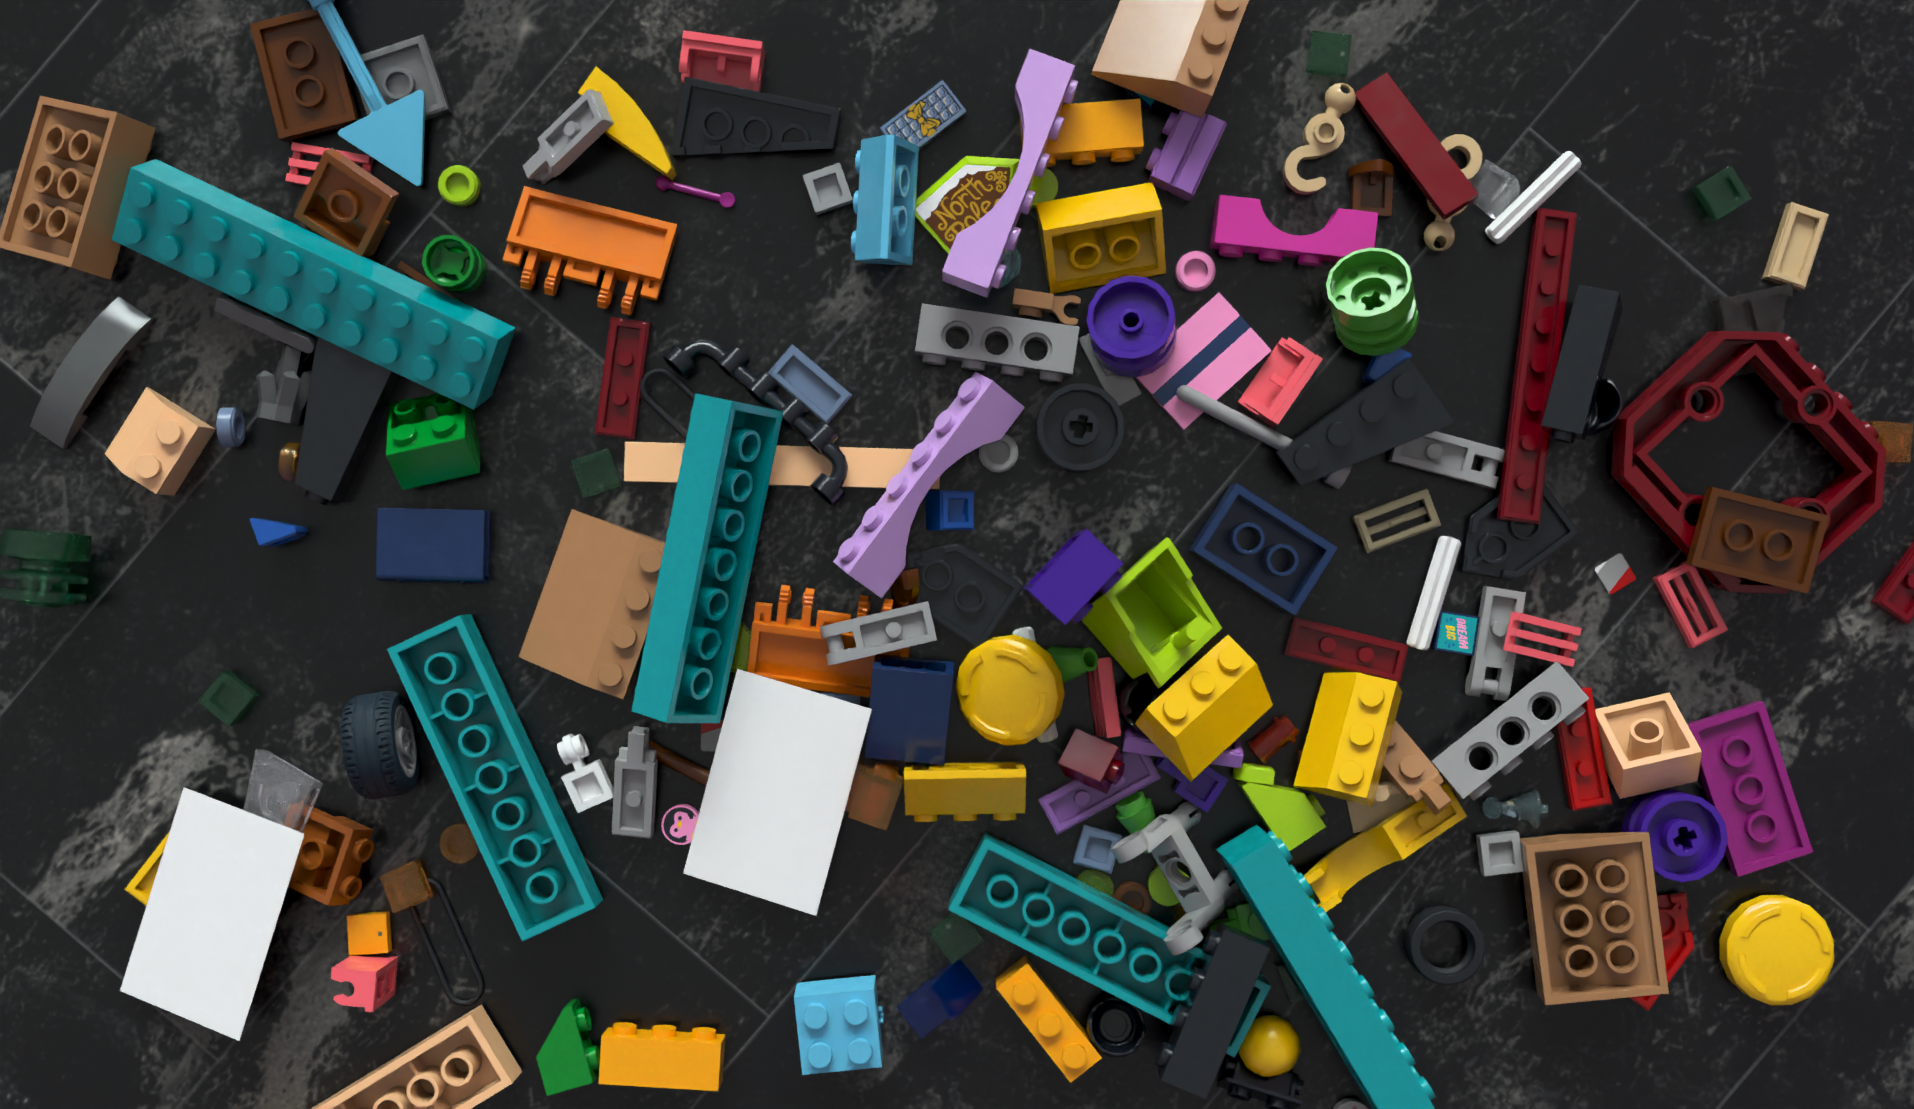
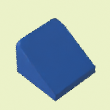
[1362,348,1413,383]
[926,490,974,531]
[250,518,309,547]

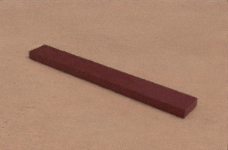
[1496,208,1577,525]

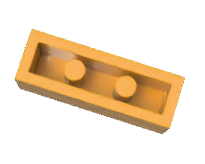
[1020,99,1144,168]
[995,955,1102,1083]
[598,1022,726,1091]

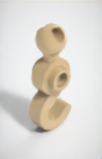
[1282,83,1356,195]
[1424,134,1482,251]

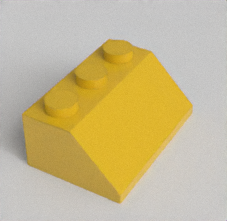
[1036,182,1166,294]
[1135,635,1273,782]
[1293,672,1402,807]
[904,761,1026,822]

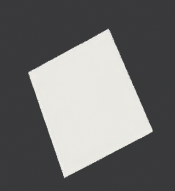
[683,669,872,916]
[120,787,305,1041]

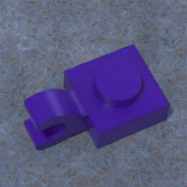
[1154,757,1229,813]

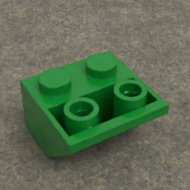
[386,393,480,490]

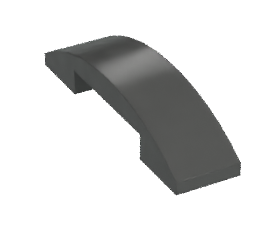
[30,296,154,449]

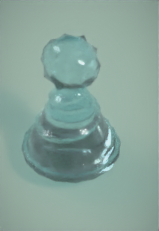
[1482,789,1548,828]

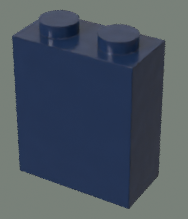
[865,654,954,768]

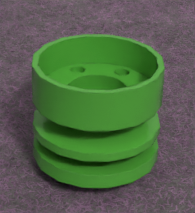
[1326,247,1419,356]

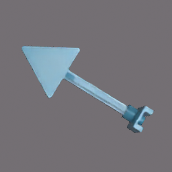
[304,0,426,186]

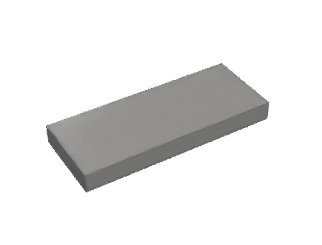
[1078,333,1142,406]

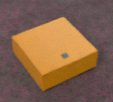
[347,911,392,955]

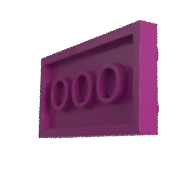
[1687,701,1813,877]

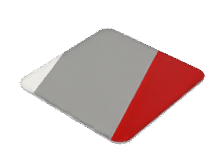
[1595,553,1636,594]
[701,720,724,752]

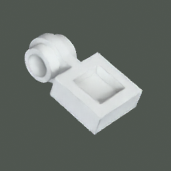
[557,733,614,813]

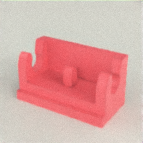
[679,30,766,92]
[1237,337,1323,427]
[331,954,398,1012]

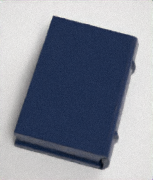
[376,508,491,585]

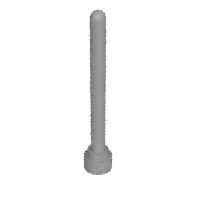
[1176,385,1352,489]

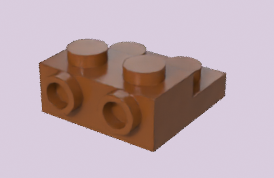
[293,148,399,258]
[285,802,374,906]

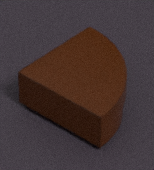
[890,568,920,609]

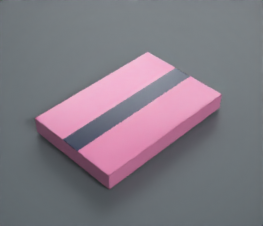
[1135,292,1272,431]

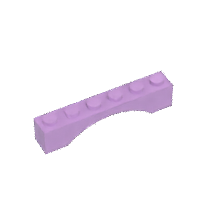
[942,49,1079,298]
[833,372,1025,598]

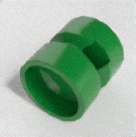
[422,235,487,294]

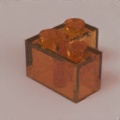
[845,754,904,831]

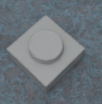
[802,162,853,215]
[1476,830,1524,876]

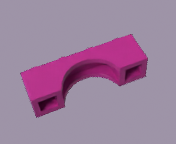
[1210,195,1378,266]

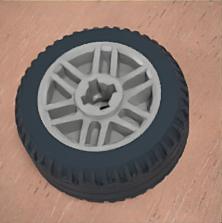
[341,691,419,800]

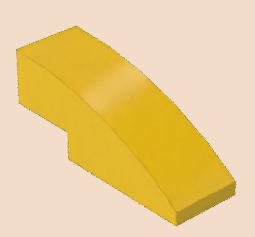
[578,67,677,181]

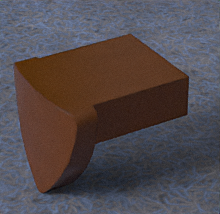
[1348,159,1396,219]

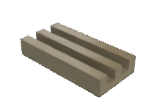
[1351,489,1441,553]

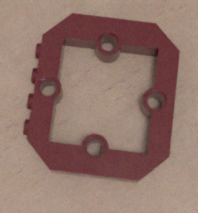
[1611,331,1886,594]

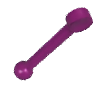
[655,175,735,209]

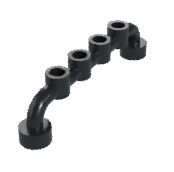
[663,340,848,506]

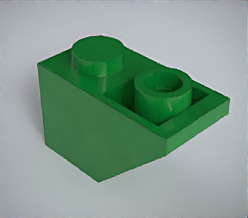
[536,998,600,1096]

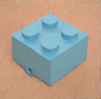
[794,975,884,1075]

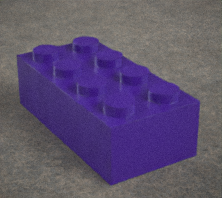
[1023,529,1124,625]

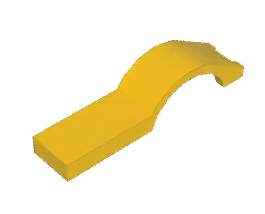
[1304,782,1467,912]

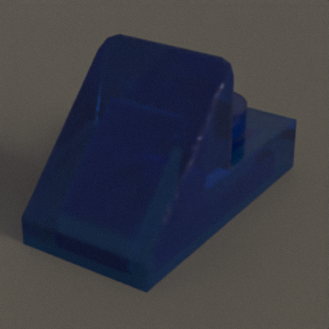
[897,957,984,1039]

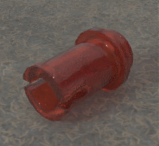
[1248,715,1300,764]

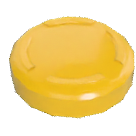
[955,635,1065,746]
[1719,895,1834,1005]

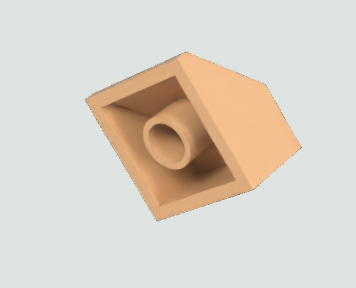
[105,387,216,496]
[1595,692,1702,799]

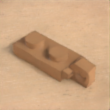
[1382,720,1451,816]

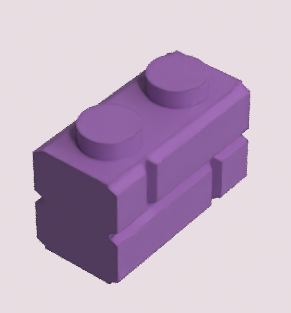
[1145,110,1227,201]

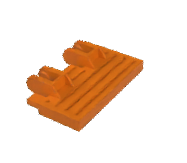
[502,186,678,315]
[747,585,910,697]

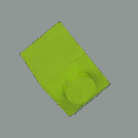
[1237,780,1326,851]

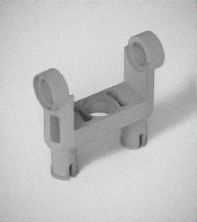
[1111,801,1240,955]

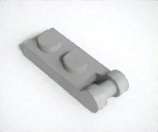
[1388,431,1505,489]
[1465,586,1526,701]
[819,601,937,666]

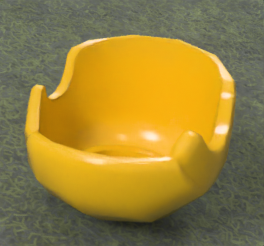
[1239,1015,1302,1077]

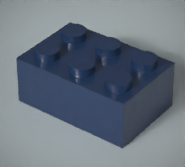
[1188,483,1338,616]

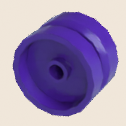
[1086,276,1177,377]
[1621,788,1728,882]

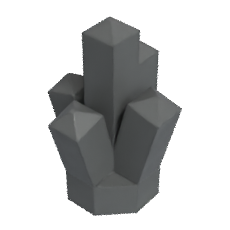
[256,345,312,425]

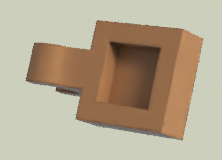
[1011,288,1081,326]

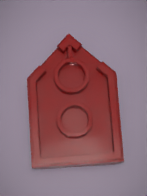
[1629,892,1695,1011]

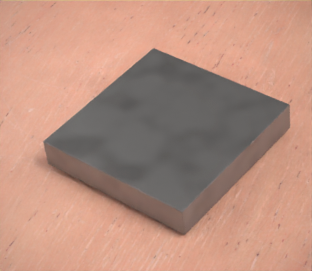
[357,34,451,120]

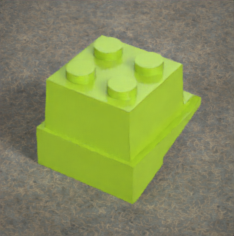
[1081,537,1222,688]

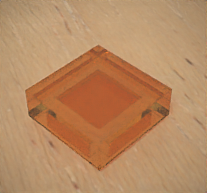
[380,860,434,913]

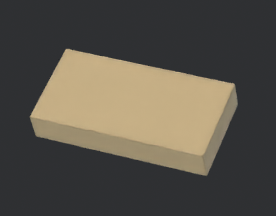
[1762,202,1829,291]

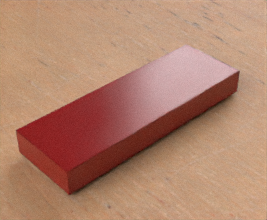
[1551,687,1612,811]

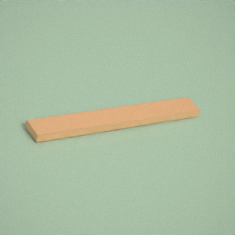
[624,442,940,490]

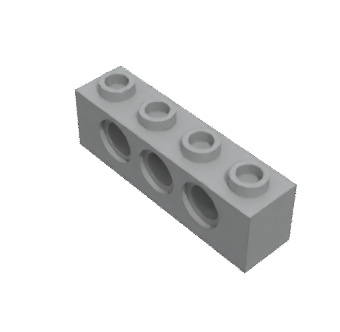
[915,303,1080,383]
[1431,661,1589,801]

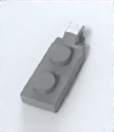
[523,89,614,184]
[612,726,658,839]

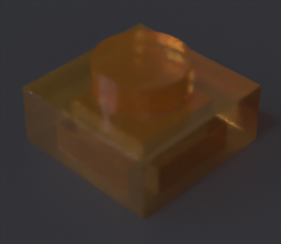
[1867,421,1913,464]

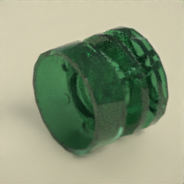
[0,528,92,608]

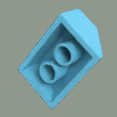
[851,135,919,265]

